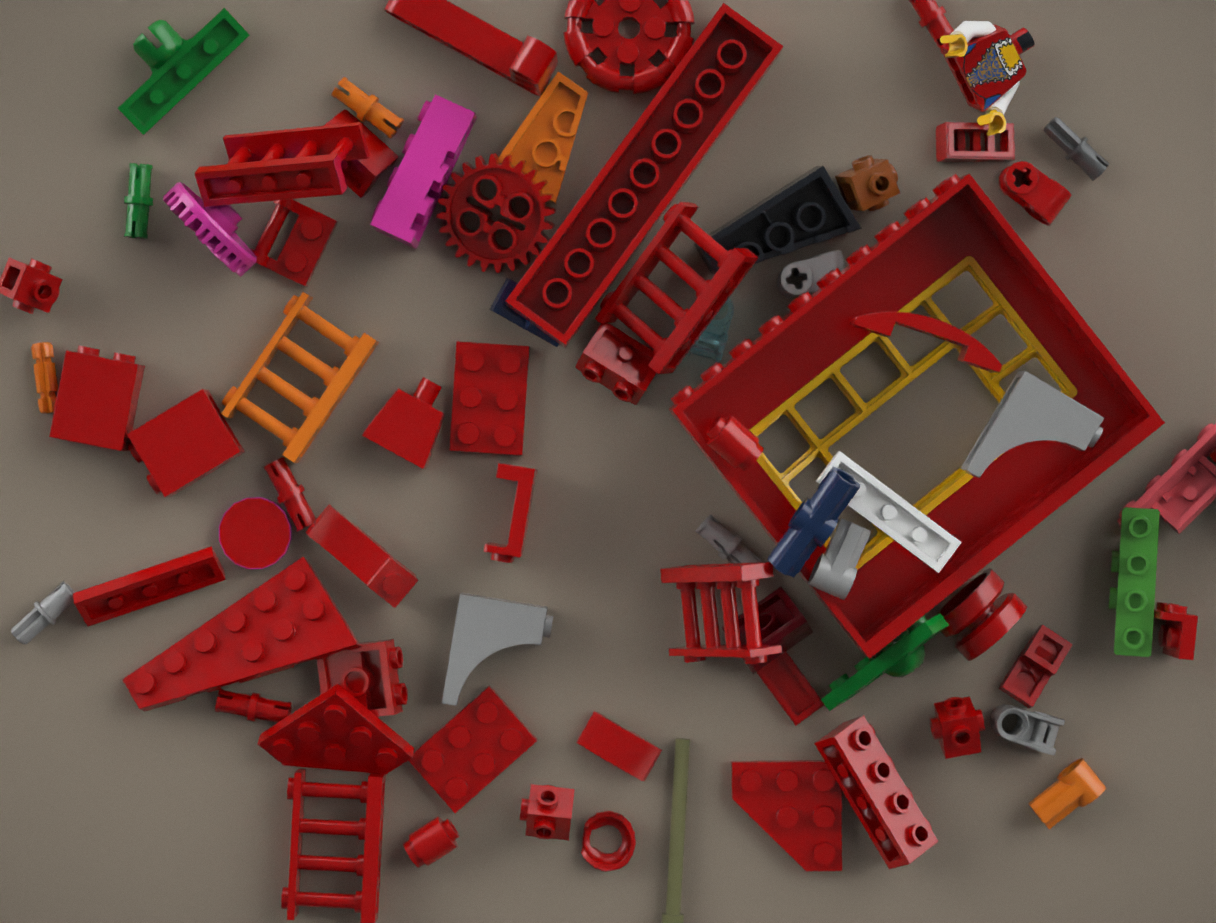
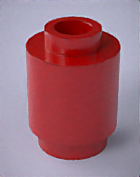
[706,415,764,471]
[403,816,460,868]

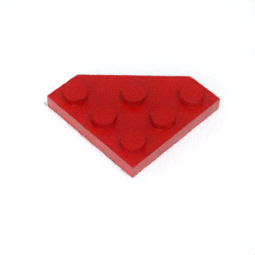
[258,683,414,774]
[731,760,842,871]

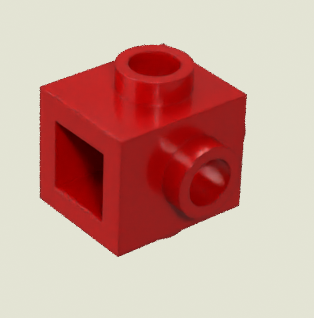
[0,257,63,314]
[930,696,985,759]
[520,784,575,841]

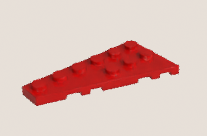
[122,556,361,712]

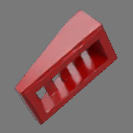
[936,122,1015,162]

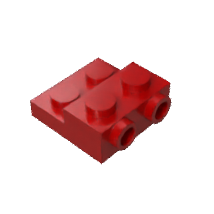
[317,639,408,717]

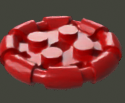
[563,0,695,94]

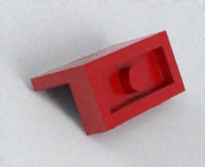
[323,109,398,198]

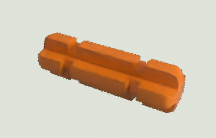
[31,342,58,414]

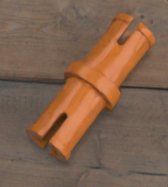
[331,77,404,139]

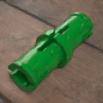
[124,163,153,239]

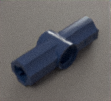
[767,466,860,578]

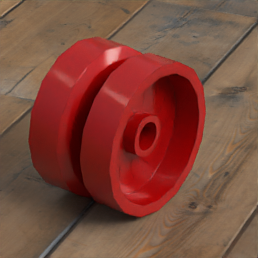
[937,568,1027,661]

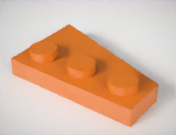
[498,71,588,205]

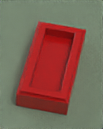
[757,652,824,726]

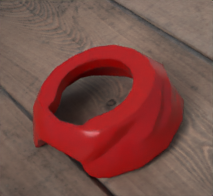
[581,811,636,872]

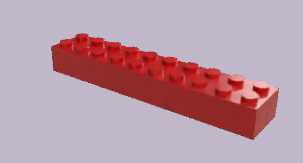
[505,3,783,348]

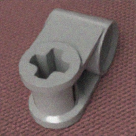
[777,250,846,299]
[990,704,1065,755]

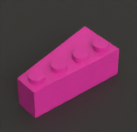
[370,94,477,249]

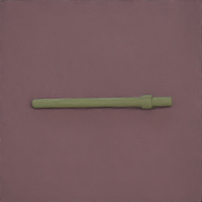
[662,738,690,923]

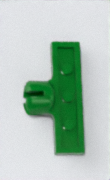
[118,8,250,135]
[821,613,949,711]

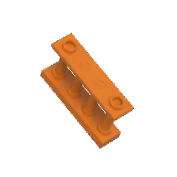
[221,292,380,463]

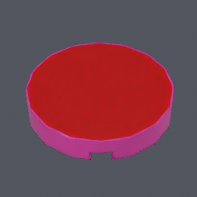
[219,497,292,569]

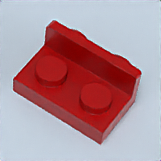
[575,323,656,405]
[1154,602,1198,660]

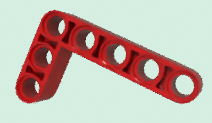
[384,0,558,96]

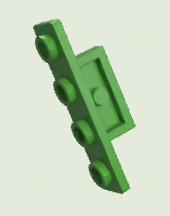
[1109,507,1160,657]

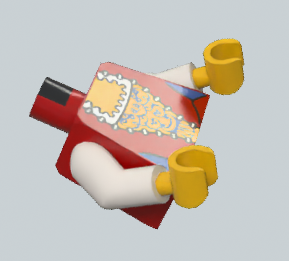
[940,21,1035,136]

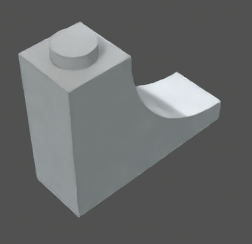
[960,371,1104,478]
[442,592,553,706]

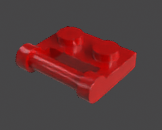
[251,199,338,287]

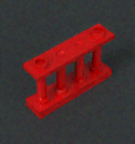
[194,122,370,207]
[595,202,758,374]
[660,562,782,664]
[281,768,386,923]

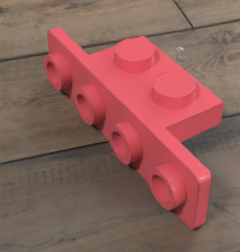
[1117,423,1216,534]

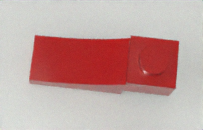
[306,504,419,608]

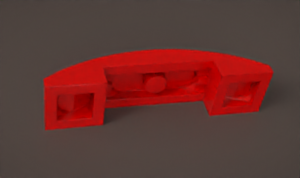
[850,312,1002,373]

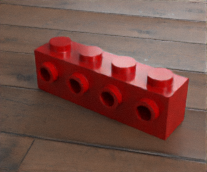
[814,715,939,869]

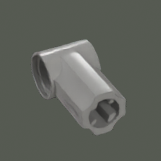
[808,518,871,600]

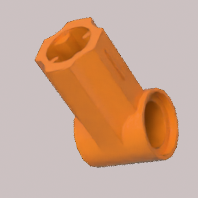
[1028,758,1106,829]

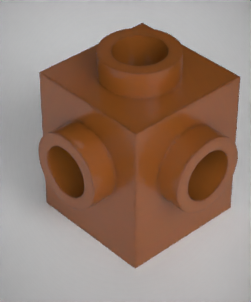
[835,155,900,211]

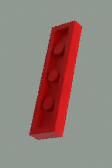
[73,546,226,627]

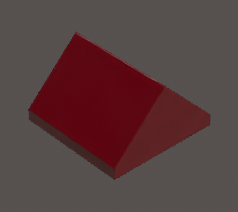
[722,587,813,674]

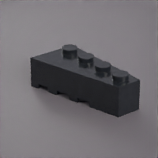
[694,166,862,275]

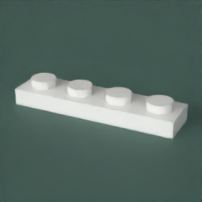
[816,451,962,573]

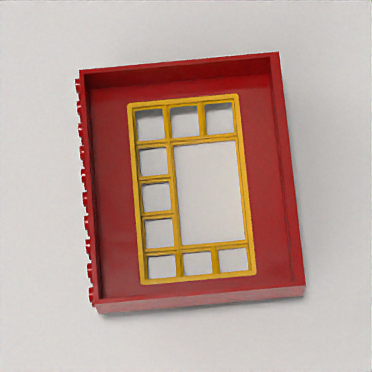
[668,173,1165,659]

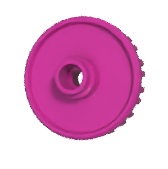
[163,182,257,277]

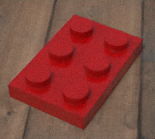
[449,341,530,455]
[408,685,538,813]

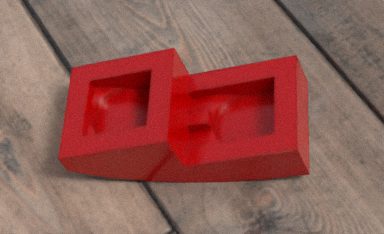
[998,624,1073,708]
[576,711,662,782]

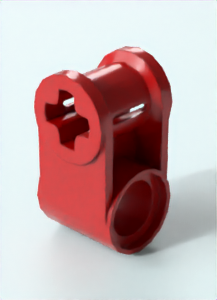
[998,161,1072,226]

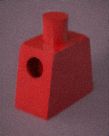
[362,377,445,469]

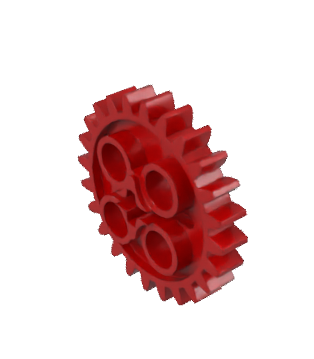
[436,153,556,273]

